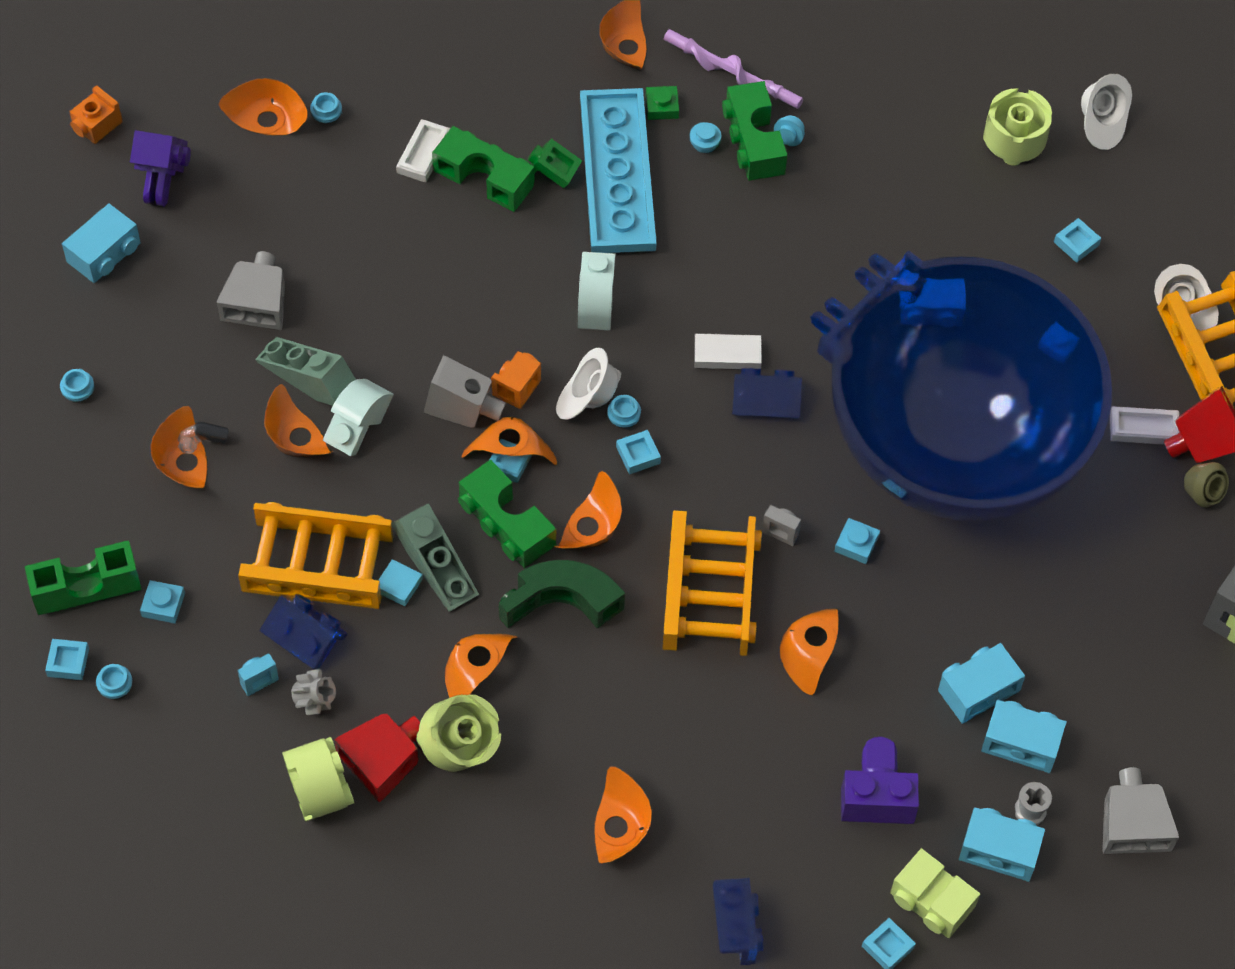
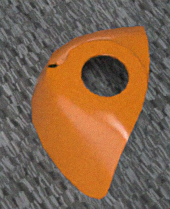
[600,0,647,70]
[219,78,308,135]
[264,384,334,457]
[151,406,207,488]
[462,417,557,465]
[554,471,622,548]
[780,609,838,695]
[445,634,518,698]
[595,767,652,863]

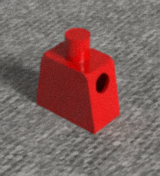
[1164,386,1235,463]
[334,713,420,802]

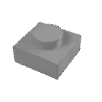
[762,505,801,546]

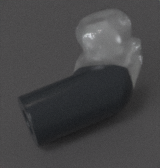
[177,422,228,454]

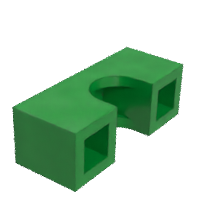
[722,81,787,181]
[432,126,534,212]
[458,460,556,568]
[25,540,142,616]

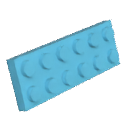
[580,88,656,253]

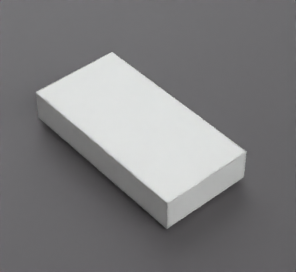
[396,119,450,183]
[694,334,761,370]
[1110,406,1180,444]

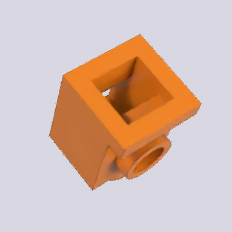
[69,85,123,144]
[491,351,541,410]

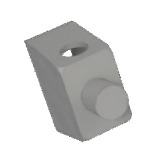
[217,251,285,330]
[423,355,506,428]
[1103,767,1179,854]

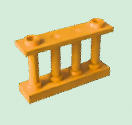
[1157,271,1235,407]
[238,502,393,609]
[662,510,762,656]

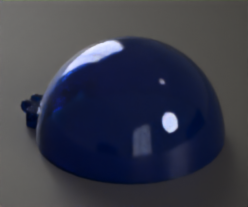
[810,250,1112,521]

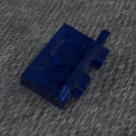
[732,368,802,418]
[259,593,348,669]
[713,878,763,965]

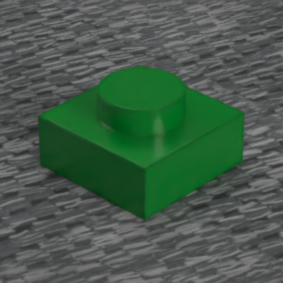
[645,86,679,120]

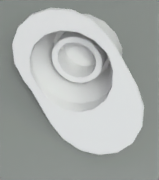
[1081,74,1132,150]
[1154,264,1219,331]
[556,348,621,420]

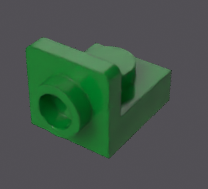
[527,138,582,188]

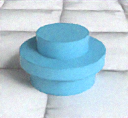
[310,92,342,123]
[774,115,805,146]
[690,122,721,153]
[60,369,94,401]
[607,395,641,427]
[96,664,133,699]

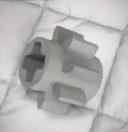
[291,669,336,715]

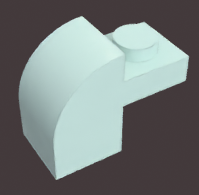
[578,252,615,330]
[322,379,394,456]

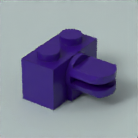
[130,130,191,206]
[841,737,919,824]

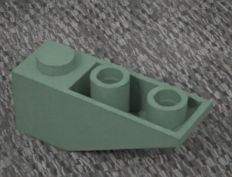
[255,337,356,406]
[392,503,479,612]

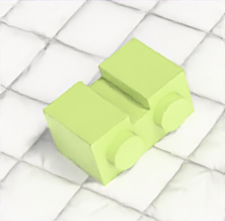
[891,848,980,938]

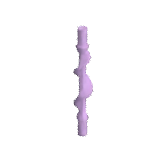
[664,29,803,109]

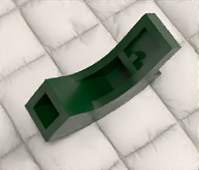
[499,560,625,628]

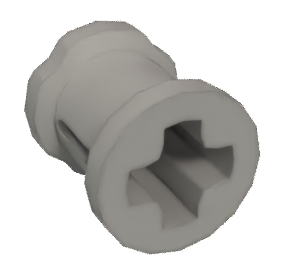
[1015,782,1052,825]

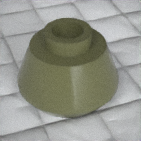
[1184,462,1229,508]

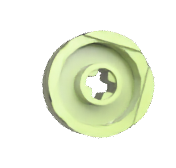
[983,88,1052,165]
[416,694,501,772]
[282,737,354,822]

